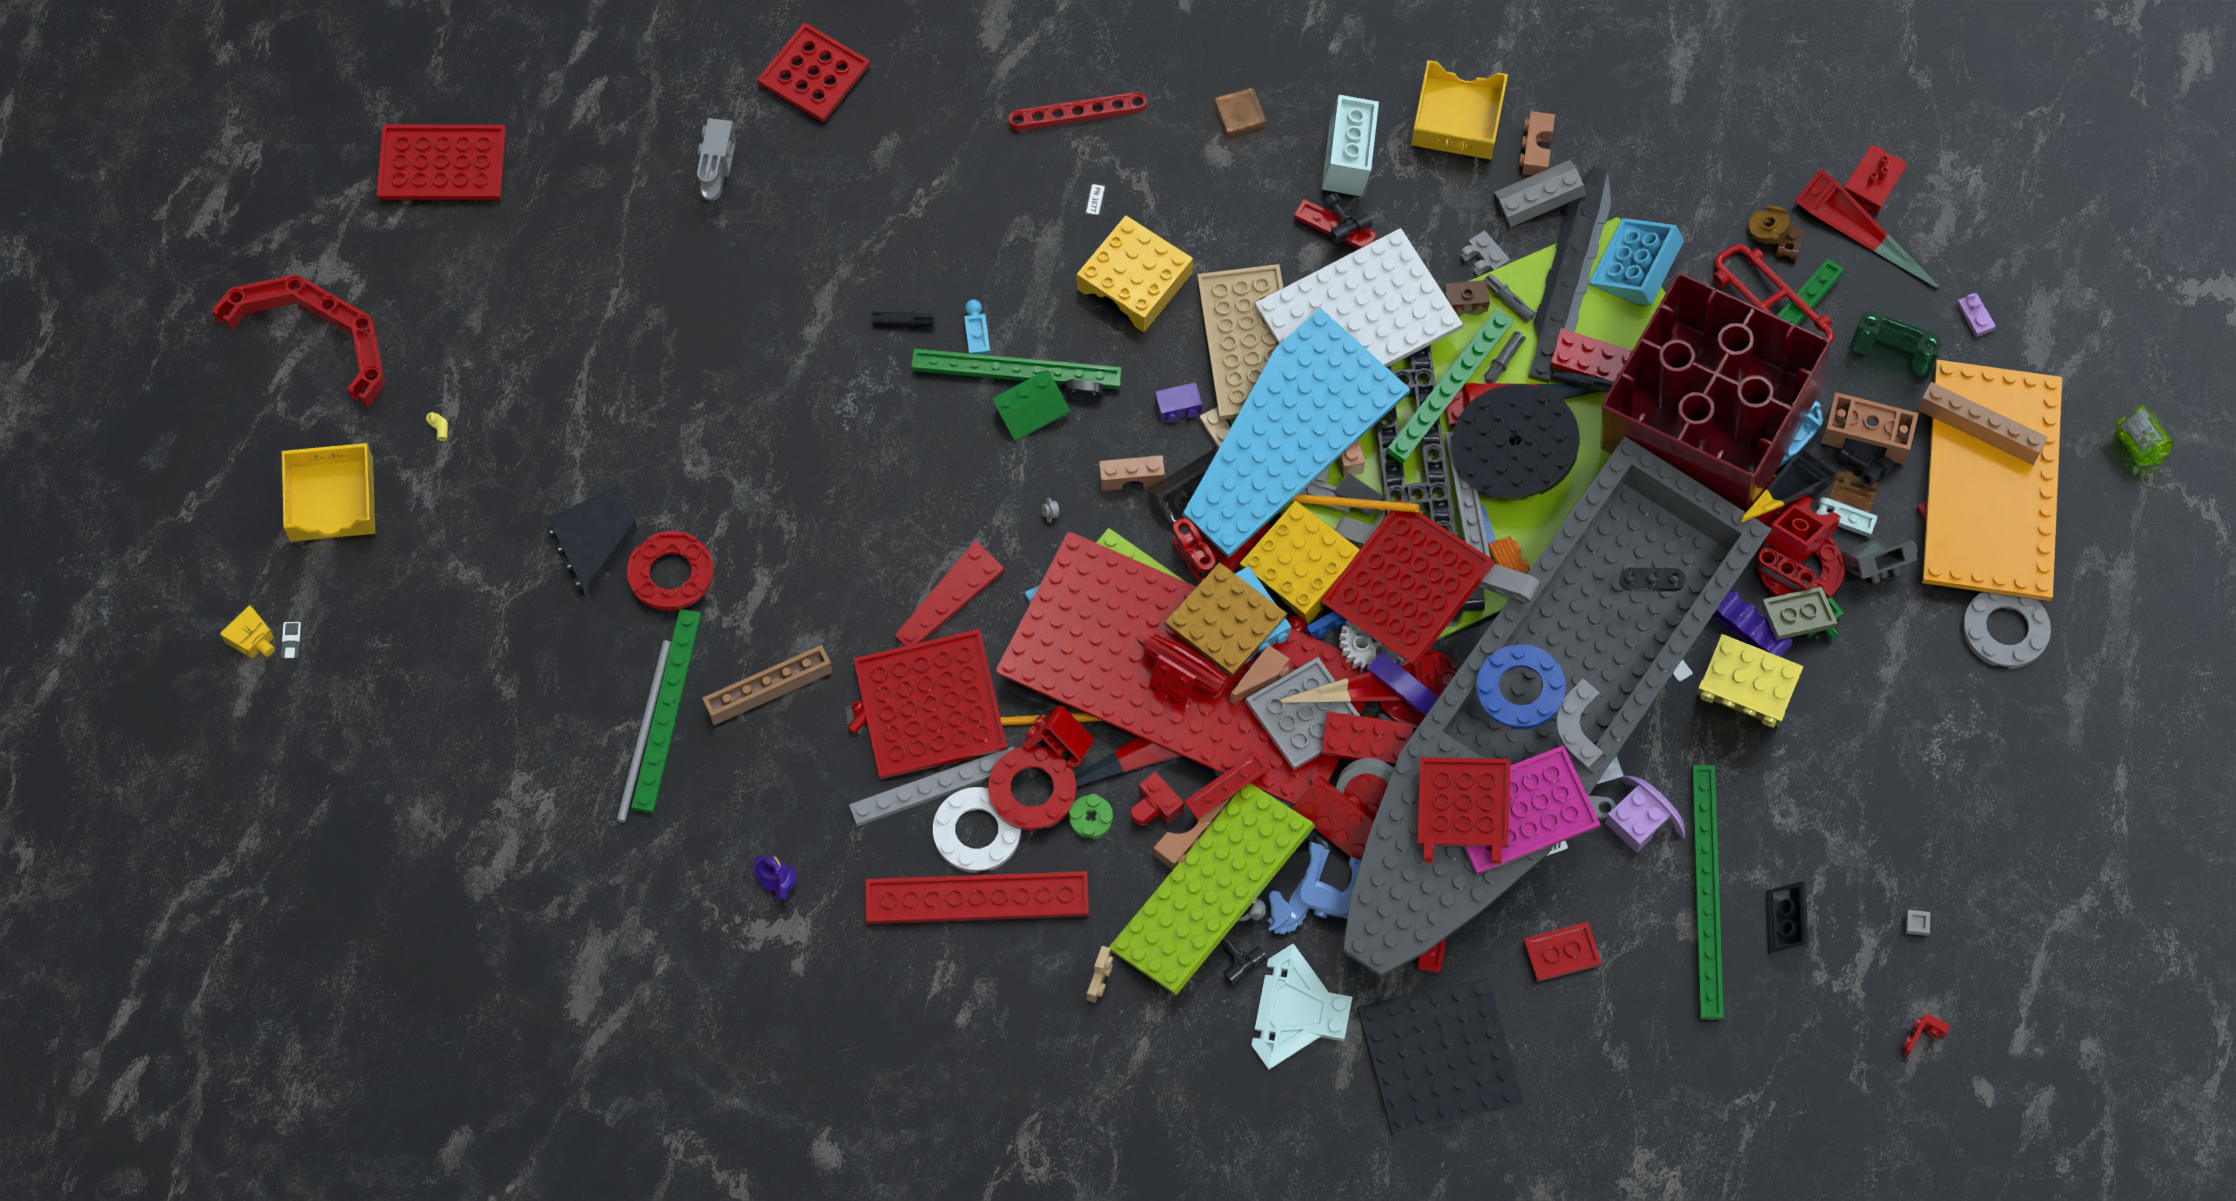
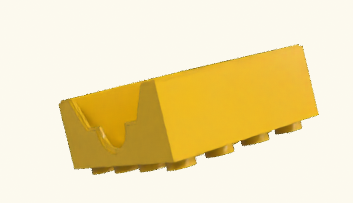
[1412,60,1508,160]
[1077,215,1193,332]
[282,443,375,542]
[1240,501,1360,625]

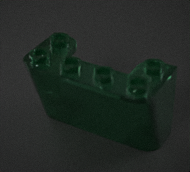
[1849,311,1942,379]

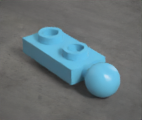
[964,299,990,355]

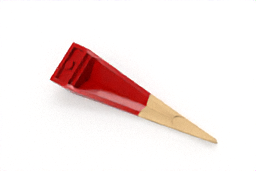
[1278,654,1444,703]

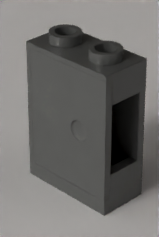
[1841,532,1918,583]

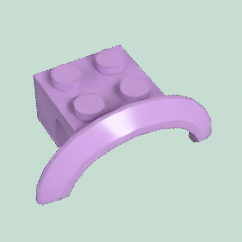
[1605,776,1685,853]

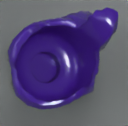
[753,856,797,900]

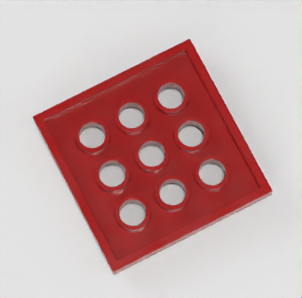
[757,22,870,123]

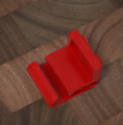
[1022,706,1094,767]

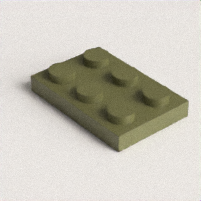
[1761,587,1837,640]

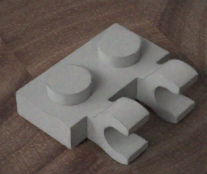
[1460,230,1510,277]

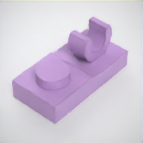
[1957,293,1996,337]

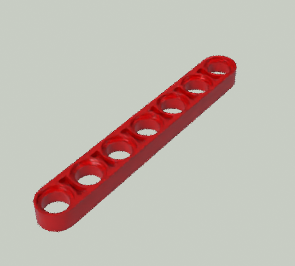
[1009,92,1147,131]

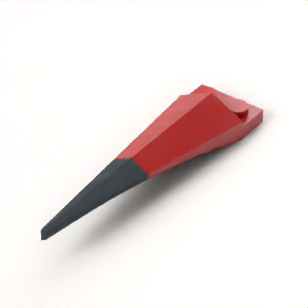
[1445,383,1601,428]
[1050,737,1182,795]

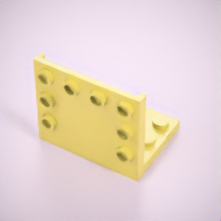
[1697,634,1803,728]

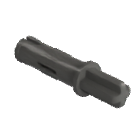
[1484,274,1536,323]
[1484,331,1526,383]

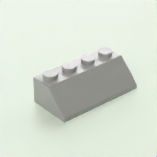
[1494,160,1586,227]

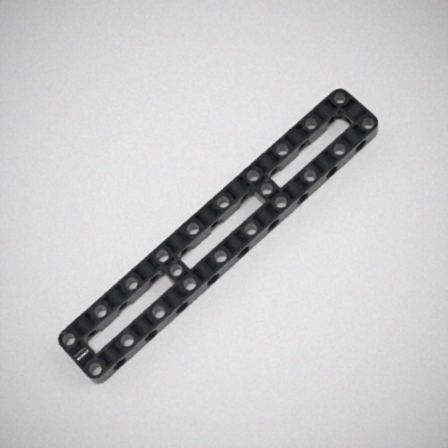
[1375,345,1464,627]

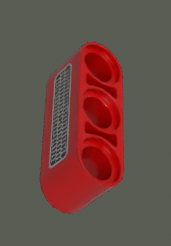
[1756,548,1816,592]

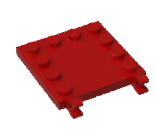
[1417,757,1511,864]

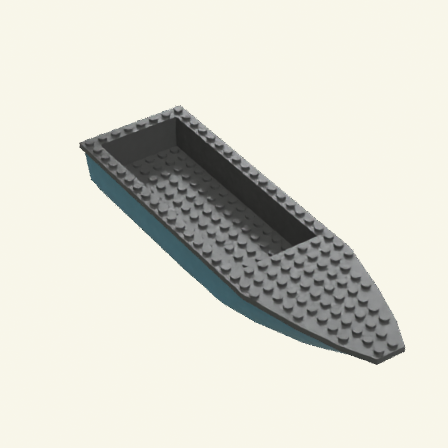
[1343,437,1771,977]

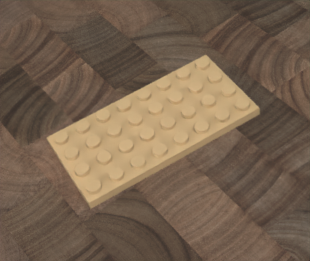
[1197,264,1283,420]

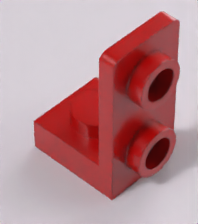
[1902,1013,1950,1058]

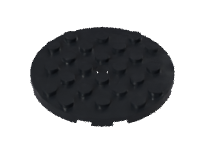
[1452,384,1580,501]

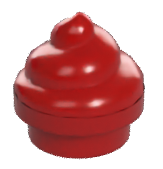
[1287,616,1306,633]

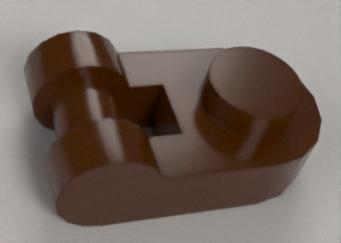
[1776,226,1803,262]

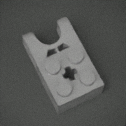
[697,118,736,200]

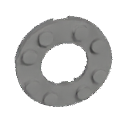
[1963,592,2051,669]

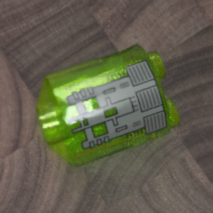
[2115,405,2175,467]

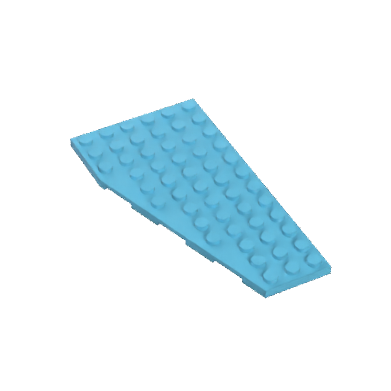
[1183,307,1410,558]

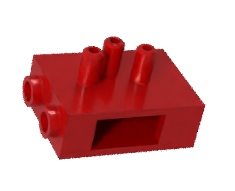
[1844,145,1908,216]

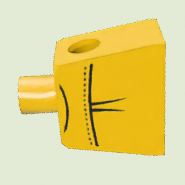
[220,605,275,658]

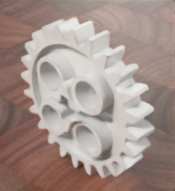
[1339,621,1404,673]

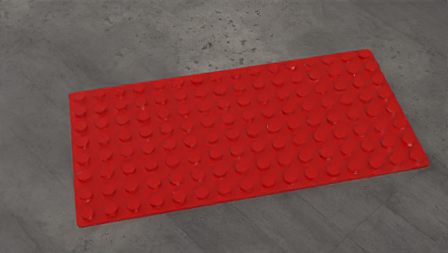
[996,532,1368,806]

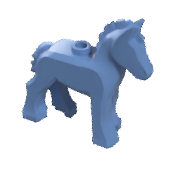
[1267,842,1361,934]

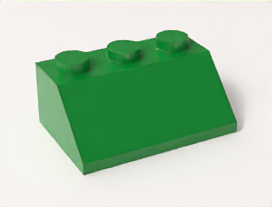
[992,369,1071,441]

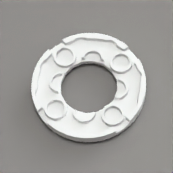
[933,787,1021,873]

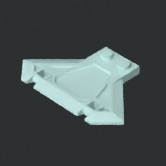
[1252,944,1352,1070]

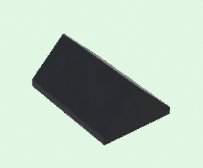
[1767,881,1808,956]

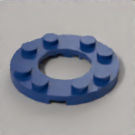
[1476,644,1566,730]

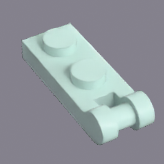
[1815,497,1878,538]

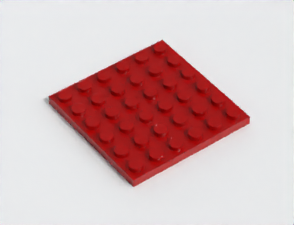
[1321,499,1495,667]
[853,629,1008,780]

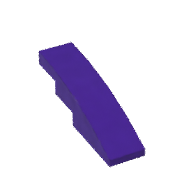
[1367,652,1439,717]

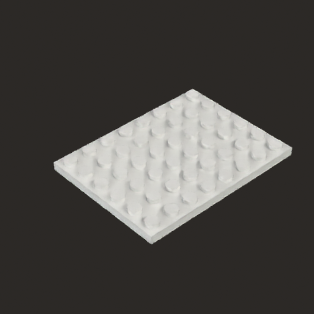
[1255,228,1463,367]

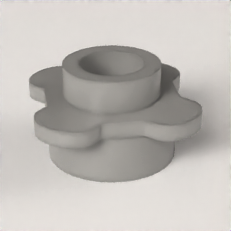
[1042,498,1059,523]

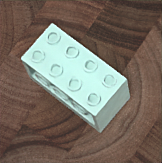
[1322,95,1379,196]

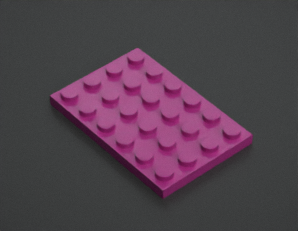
[1464,745,1601,875]

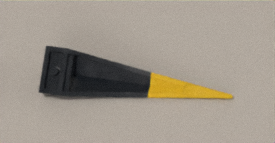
[1741,449,1837,522]

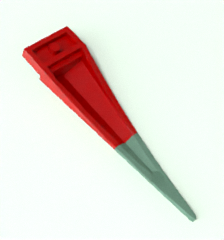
[1795,169,1938,288]

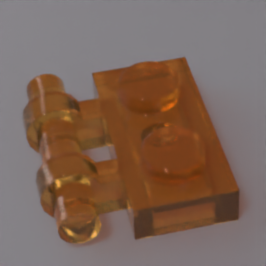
[1829,470,1879,513]

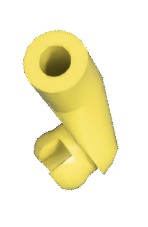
[426,412,448,441]

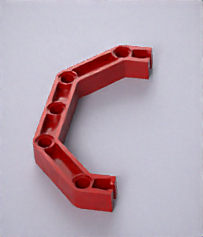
[212,275,385,408]

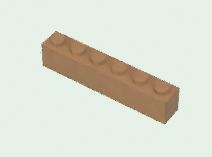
[1918,382,2048,465]
[703,645,832,725]

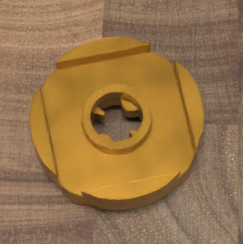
[1749,206,1791,244]

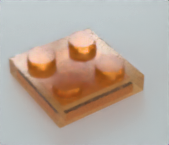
[1215,88,1266,136]

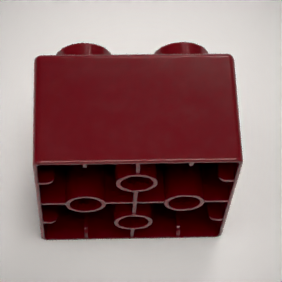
[1600,273,1830,512]

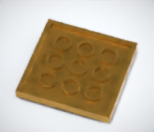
[1165,562,1287,677]

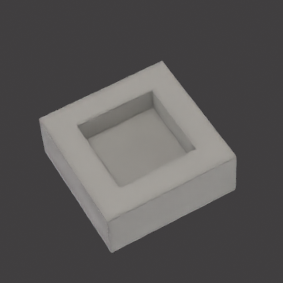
[1906,910,1930,936]

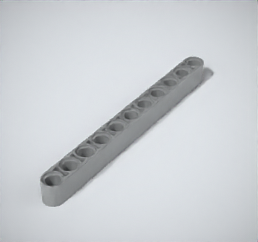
[1335,516,1540,603]

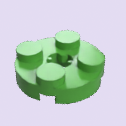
[1069,794,1113,839]

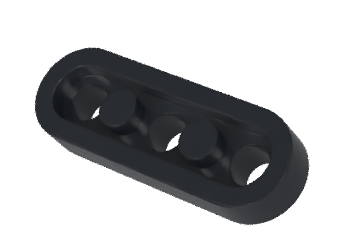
[1619,567,1686,592]

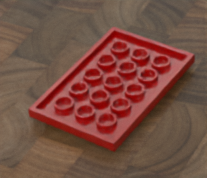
[377,125,506,200]

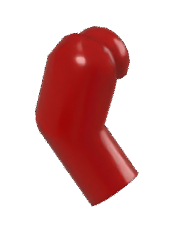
[847,701,867,734]

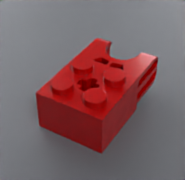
[1765,496,1841,564]

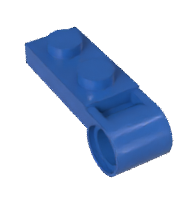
[1307,612,1347,639]

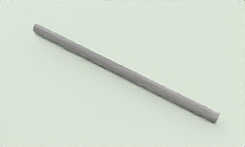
[617,640,671,823]

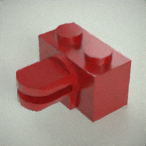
[1131,771,1184,826]

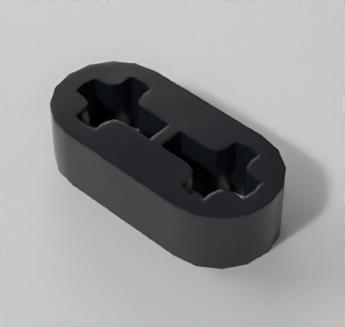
[1064,379,1104,399]

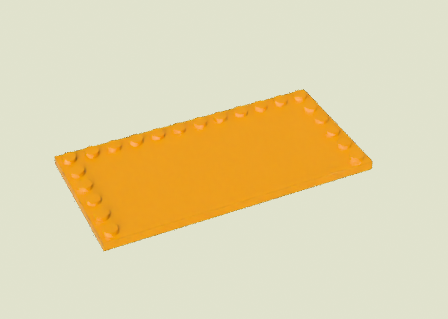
[1922,360,2062,601]

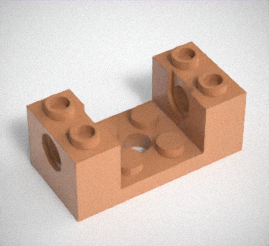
[1821,392,1919,465]

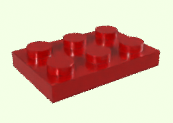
[1523,922,1601,982]

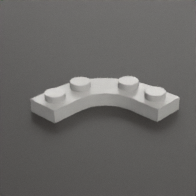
[1556,678,1603,770]

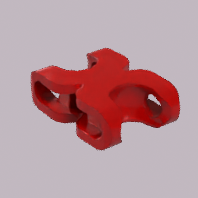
[1173,518,1215,584]

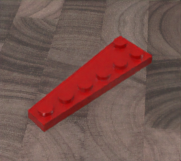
[895,541,1005,646]

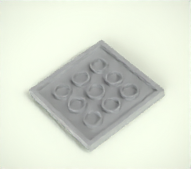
[1245,657,1360,771]

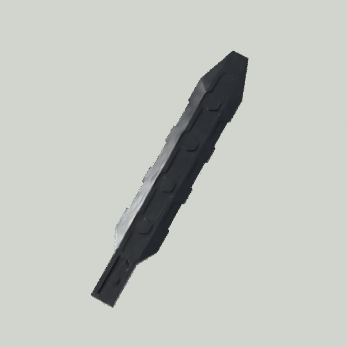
[1529,167,1611,384]

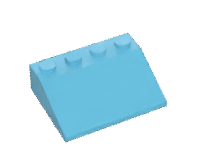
[1589,218,1684,306]

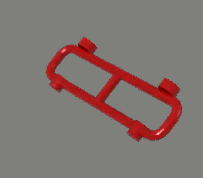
[1712,244,1834,345]

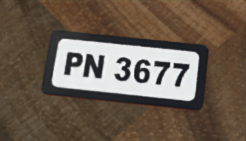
[1084,183,1107,216]

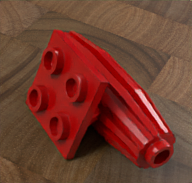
[1142,633,1229,706]

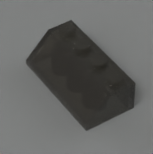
[1147,447,1219,531]

